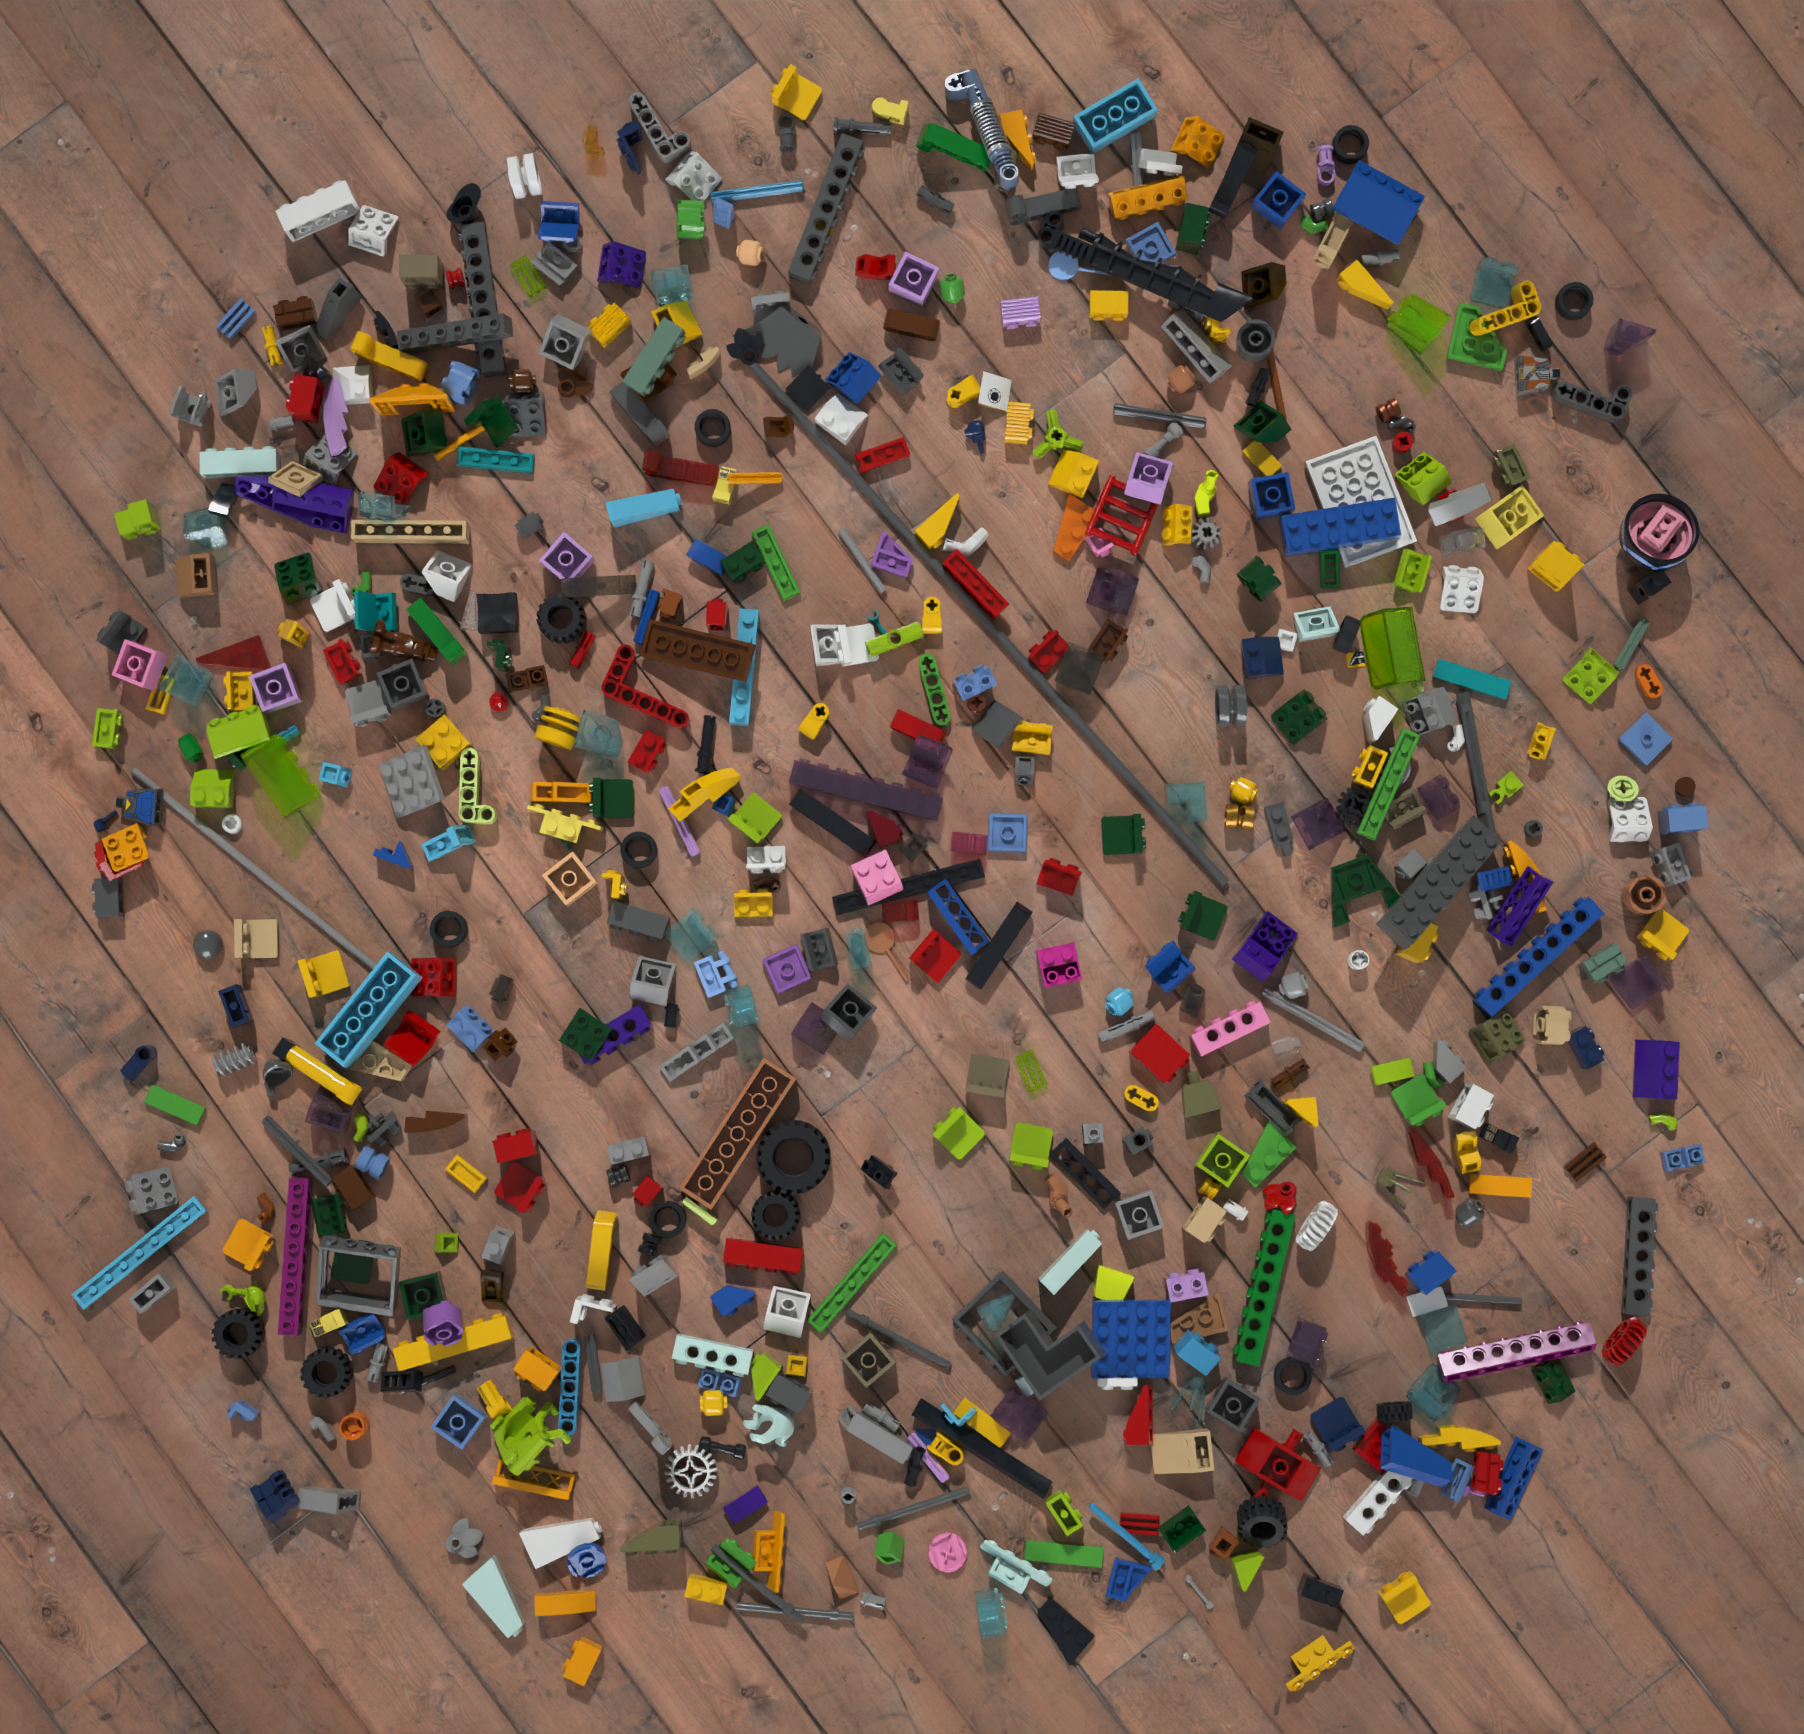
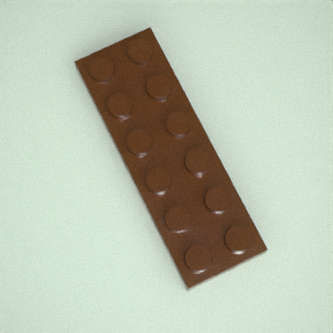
[640,619,756,682]

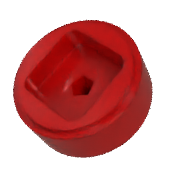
[489,692,509,712]

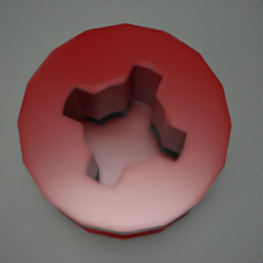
[446,267,465,289]
[1392,432,1413,454]

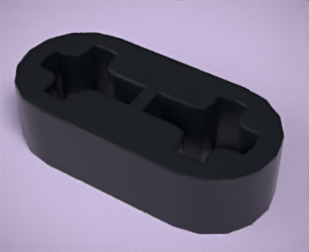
[1526,315,1552,351]

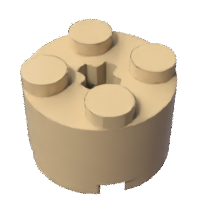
[1532,1005,1571,1045]

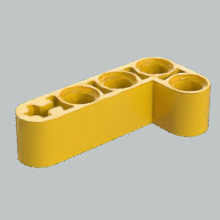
[1469,280,1541,336]
[350,331,429,382]
[586,1210,617,1291]

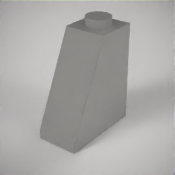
[297,1486,361,1514]

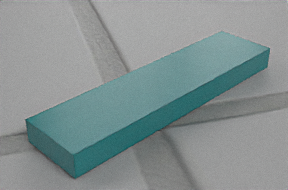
[456,446,535,474]
[1432,659,1512,700]

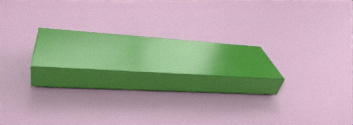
[751,524,801,601]
[1024,1540,1104,1568]

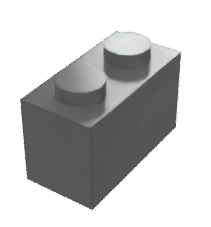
[92,878,124,918]

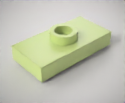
[682,1196,718,1225]

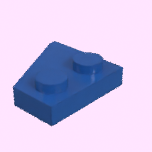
[1105,1557,1152,1602]

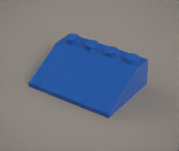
[1332,160,1425,245]

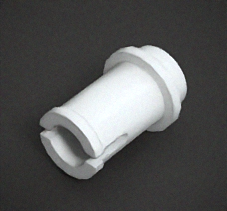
[1223,1198,1248,1221]

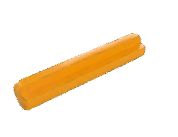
[727,472,782,484]

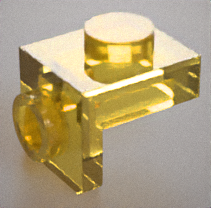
[583,125,605,157]

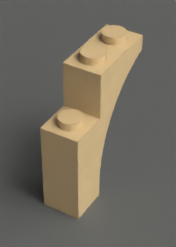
[1312,213,1354,269]

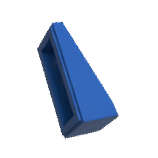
[1477,866,1513,892]

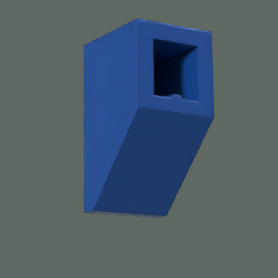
[710,1285,756,1316]

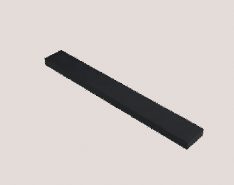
[832,859,985,915]
[911,1398,1052,1499]

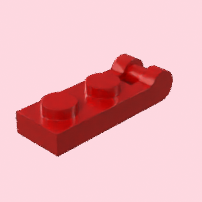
[854,437,910,474]

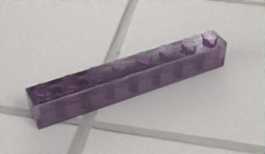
[789,758,943,822]

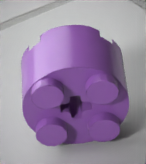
[423,1300,464,1346]

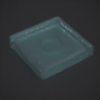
[1418,1304,1468,1353]

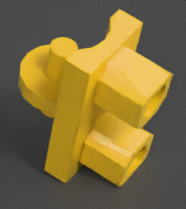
[1527,722,1556,760]

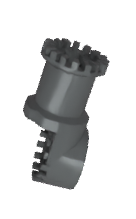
[778,113,796,152]

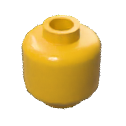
[1229,777,1259,805]
[700,1390,728,1416]

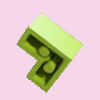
[114,499,162,540]

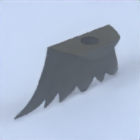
[732,306,821,377]

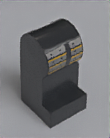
[1478,1123,1519,1153]

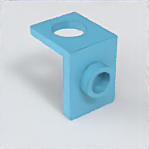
[941,1403,977,1427]

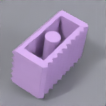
[1000,296,1041,329]

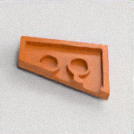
[1053,493,1094,562]

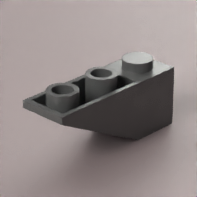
[314,277,363,341]

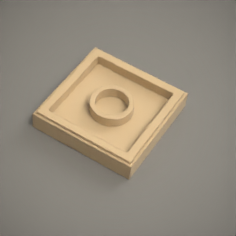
[268,461,323,497]

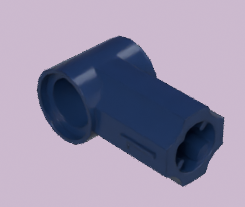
[120,1045,157,1081]

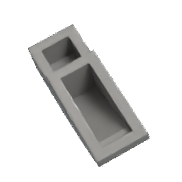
[1428,482,1492,526]

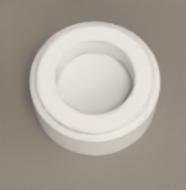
[222,814,243,834]

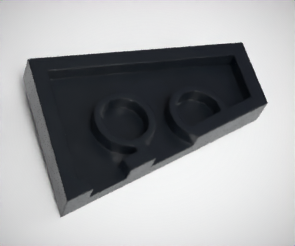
[1038,1596,1095,1666]

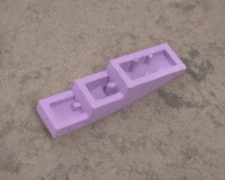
[323,378,348,456]

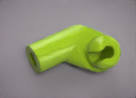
[353,1112,369,1142]

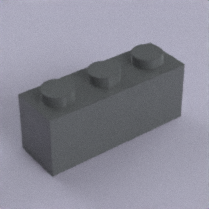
[607,900,670,942]

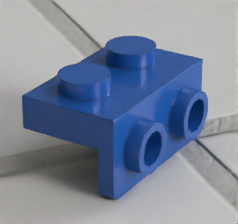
[339,1313,386,1355]

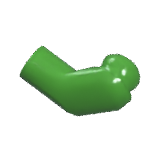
[351,572,371,596]

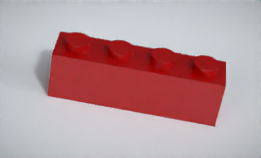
[723,1237,804,1275]

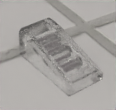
[460,590,478,631]

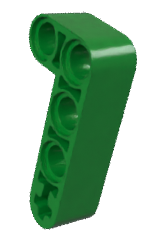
[916,123,991,171]
[406,597,468,665]

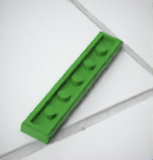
[1357,728,1421,841]
[806,1232,897,1333]

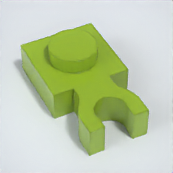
[1488,771,1524,805]

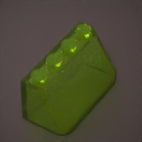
[1360,606,1426,690]
[241,733,321,819]

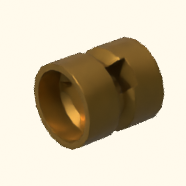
[1224,804,1254,830]

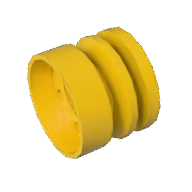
[534,706,583,750]

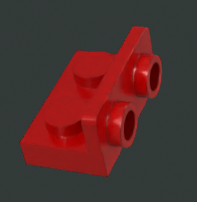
[1028,630,1071,674]
[627,729,667,774]

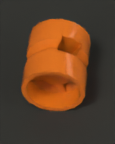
[339,1411,370,1440]

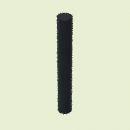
[401,1365,456,1395]

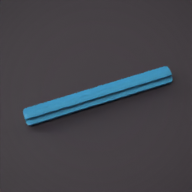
[710,180,804,203]

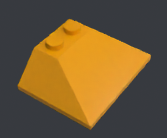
[369,383,456,416]

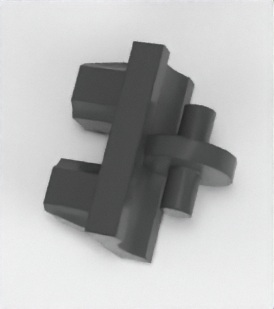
[366,1111,401,1147]

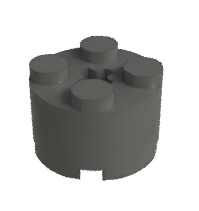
[1236,319,1275,363]

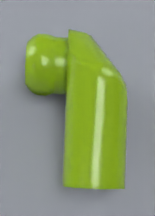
[1648,1112,1678,1131]

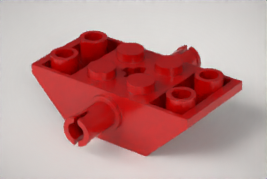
[1234,1427,1321,1501]

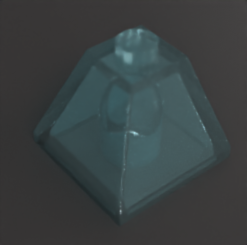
[183,508,228,548]
[574,710,623,758]
[976,1291,1014,1331]

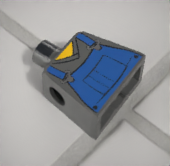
[116,788,164,826]

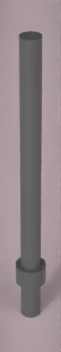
[845,1308,951,1369]
[857,1486,970,1531]
[710,1544,806,1625]
[737,1602,854,1621]

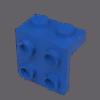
[538,201,580,243]
[1145,941,1196,995]

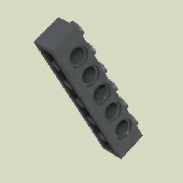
[397,313,513,355]
[1621,1196,1658,1316]

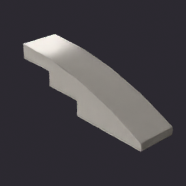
[659,1021,736,1082]

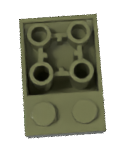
[620,1519,683,1555]

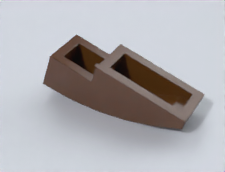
[404,1111,467,1133]

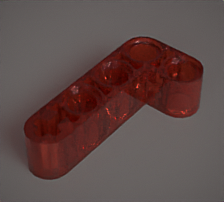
[642,450,719,486]

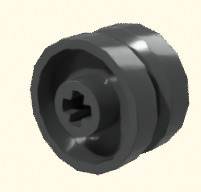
[1215,685,1247,728]

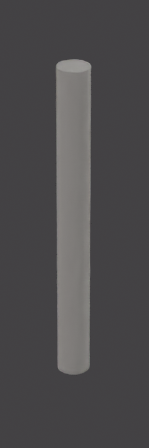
[838,528,887,594]

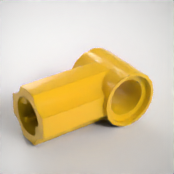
[476,1379,512,1420]

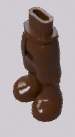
[369,619,438,662]

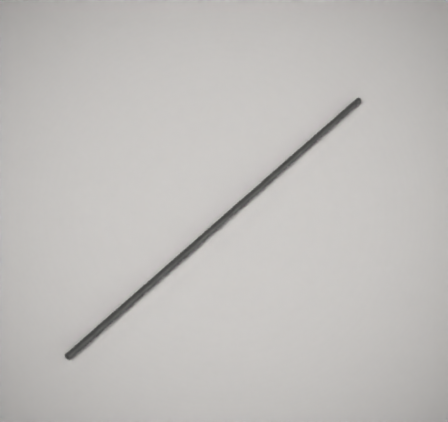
[750,361,1229,886]

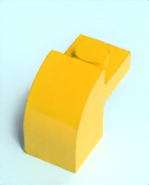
[1453,1131,1481,1174]

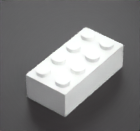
[276,180,360,242]

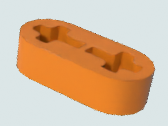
[1634,664,1663,699]

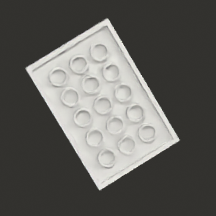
[1305,436,1417,568]

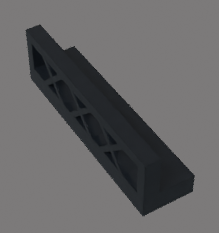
[1049,1138,1121,1209]

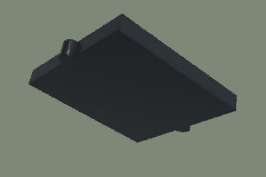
[785,366,831,411]

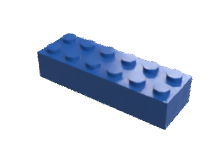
[1279,498,1401,557]

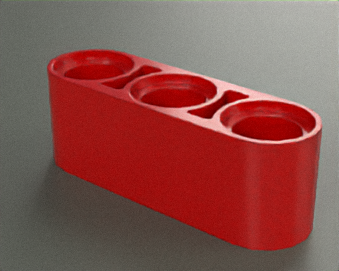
[889,709,947,751]

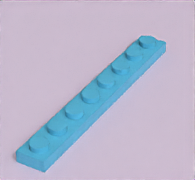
[72,1196,208,1310]

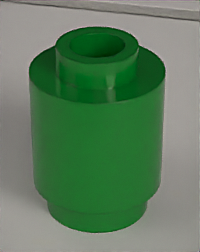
[177,733,204,763]

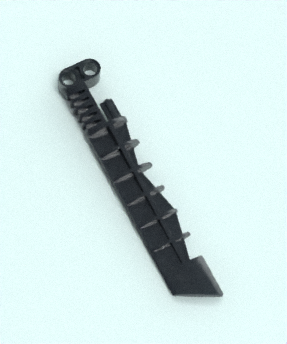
[1037,210,1252,322]

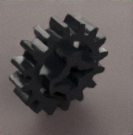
[1336,786,1372,828]

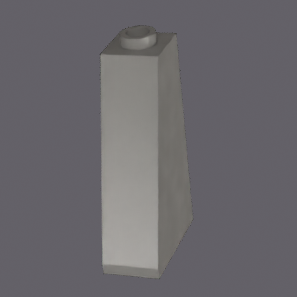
[838,1403,913,1464]

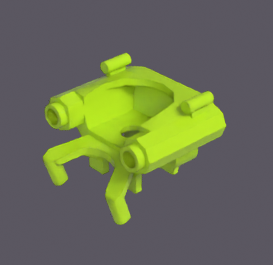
[490,1395,572,1475]

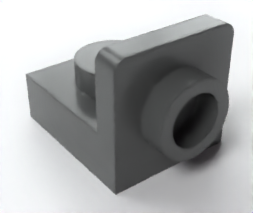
[1014,754,1035,786]

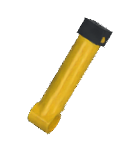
[272,1037,362,1105]

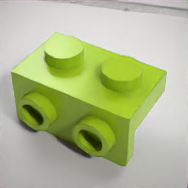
[1393,549,1432,593]
[92,708,124,749]

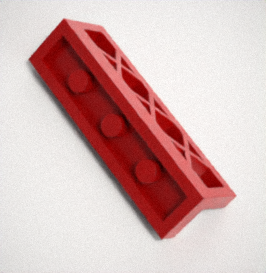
[942,549,1009,621]

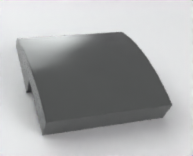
[972,700,1023,749]

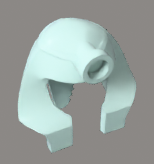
[743,1404,795,1447]

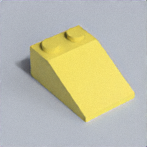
[1475,485,1544,550]

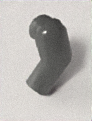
[1386,416,1416,432]

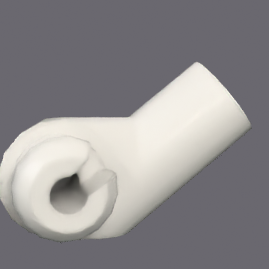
[1447,724,1465,752]

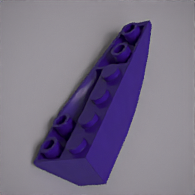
[235,476,354,534]

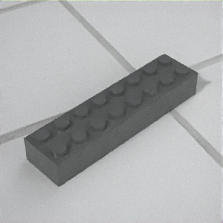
[1376,815,1502,950]

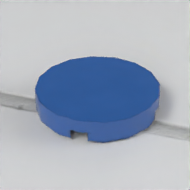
[567,1543,607,1578]

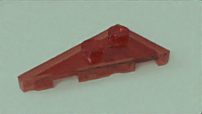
[196,635,272,670]

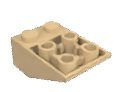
[1151,1428,1215,1474]

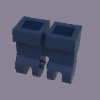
[250,1470,300,1524]

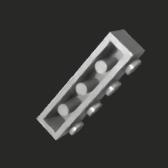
[1161,309,1232,383]

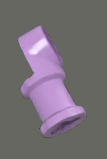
[1317,145,1335,187]

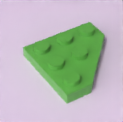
[1446,302,1507,371]

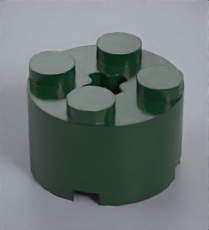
[1237,555,1282,601]

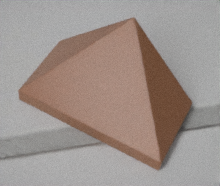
[825,1555,858,1599]

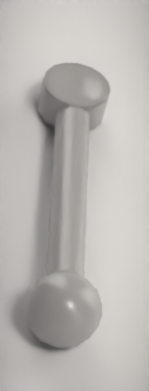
[1185,1575,1214,1609]

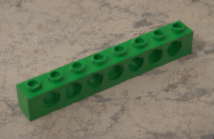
[1232,1209,1296,1367]

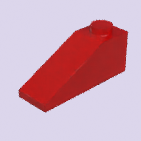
[1123,1385,1153,1445]

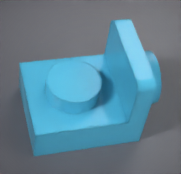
[318,762,352,788]

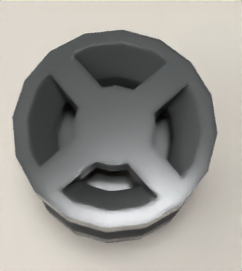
[425,699,446,719]

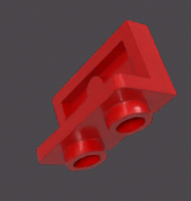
[323,639,361,685]

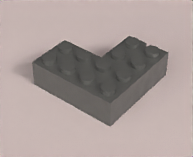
[995,1310,1107,1401]

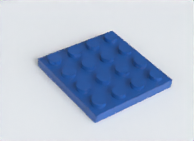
[1091,1300,1171,1379]

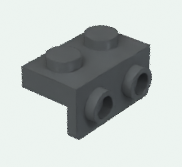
[878,348,924,395]
[801,927,838,971]

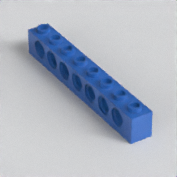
[1473,896,1605,1017]

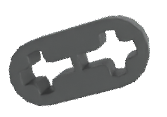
[400,574,435,596]

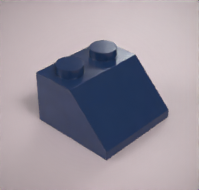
[1241,637,1284,680]

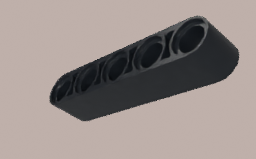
[789,788,876,857]
[965,901,1033,990]

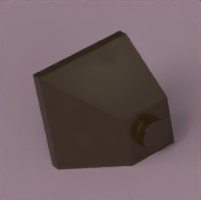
[1241,262,1287,309]

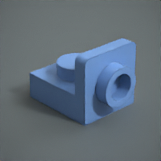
[226,1399,260,1421]

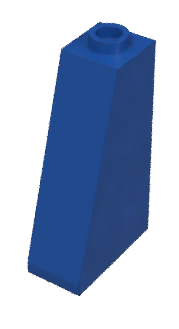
[1380,1426,1453,1487]

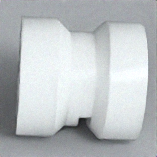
[1347,950,1369,970]

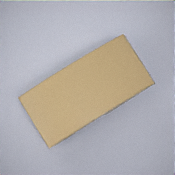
[686,346,720,380]

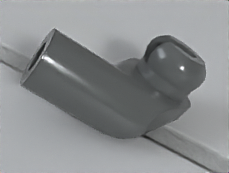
[532,695,551,721]
[158,1134,186,1153]

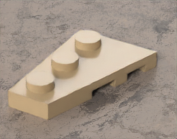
[344,1040,412,1081]

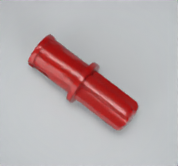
[568,631,596,669]

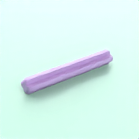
[659,786,700,857]

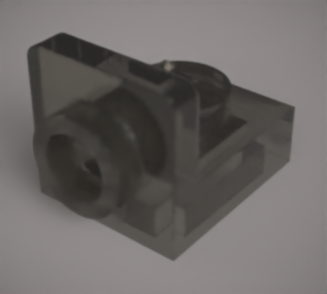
[1179,983,1205,1016]

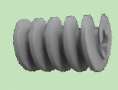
[212,1043,257,1076]

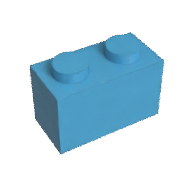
[1173,1329,1221,1376]

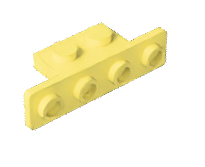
[527,803,603,844]

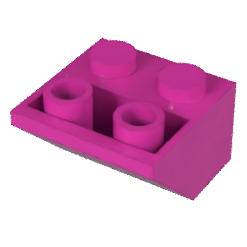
[1035,942,1083,988]

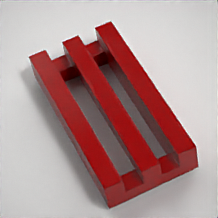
[1120,1512,1160,1536]

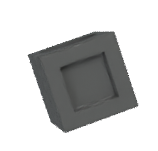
[1122,1127,1154,1155]

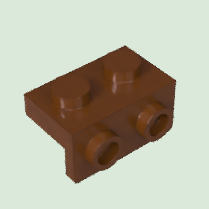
[1087,619,1128,664]

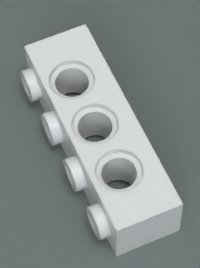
[1343,1470,1413,1536]

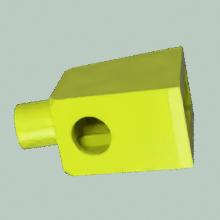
[1093,1264,1134,1300]

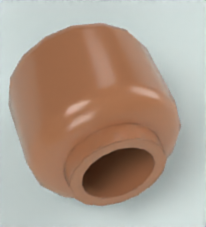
[1167,365,1196,394]

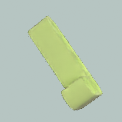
[459,748,498,824]

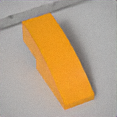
[530,782,591,803]
[1468,1174,1532,1198]
[534,1590,596,1616]

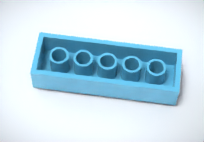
[315,951,423,1069]

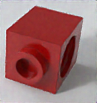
[632,1175,663,1206]

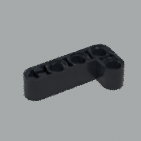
[1208,142,1258,219]

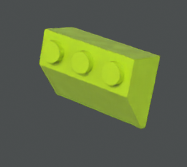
[206,705,270,759]

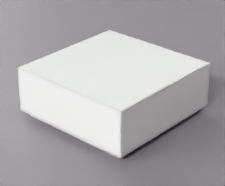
[1277,629,1298,653]

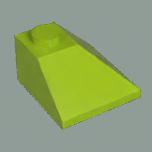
[751,1351,782,1402]

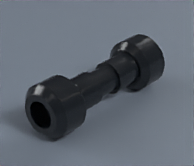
[698,1436,746,1460]

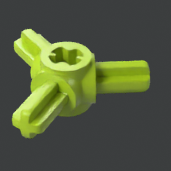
[1032,410,1084,459]

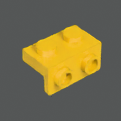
[1204,316,1230,344]
[1162,504,1192,546]
[224,671,255,712]
[1012,721,1053,755]
[602,870,627,900]

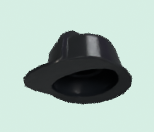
[446,183,481,225]
[301,349,332,382]

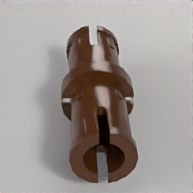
[1271,1058,1309,1089]

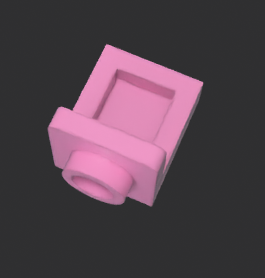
[1085,528,1114,558]

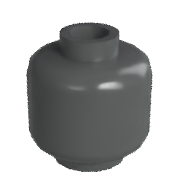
[1455,1198,1485,1227]

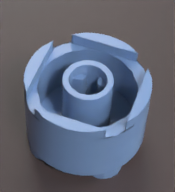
[440,361,481,406]

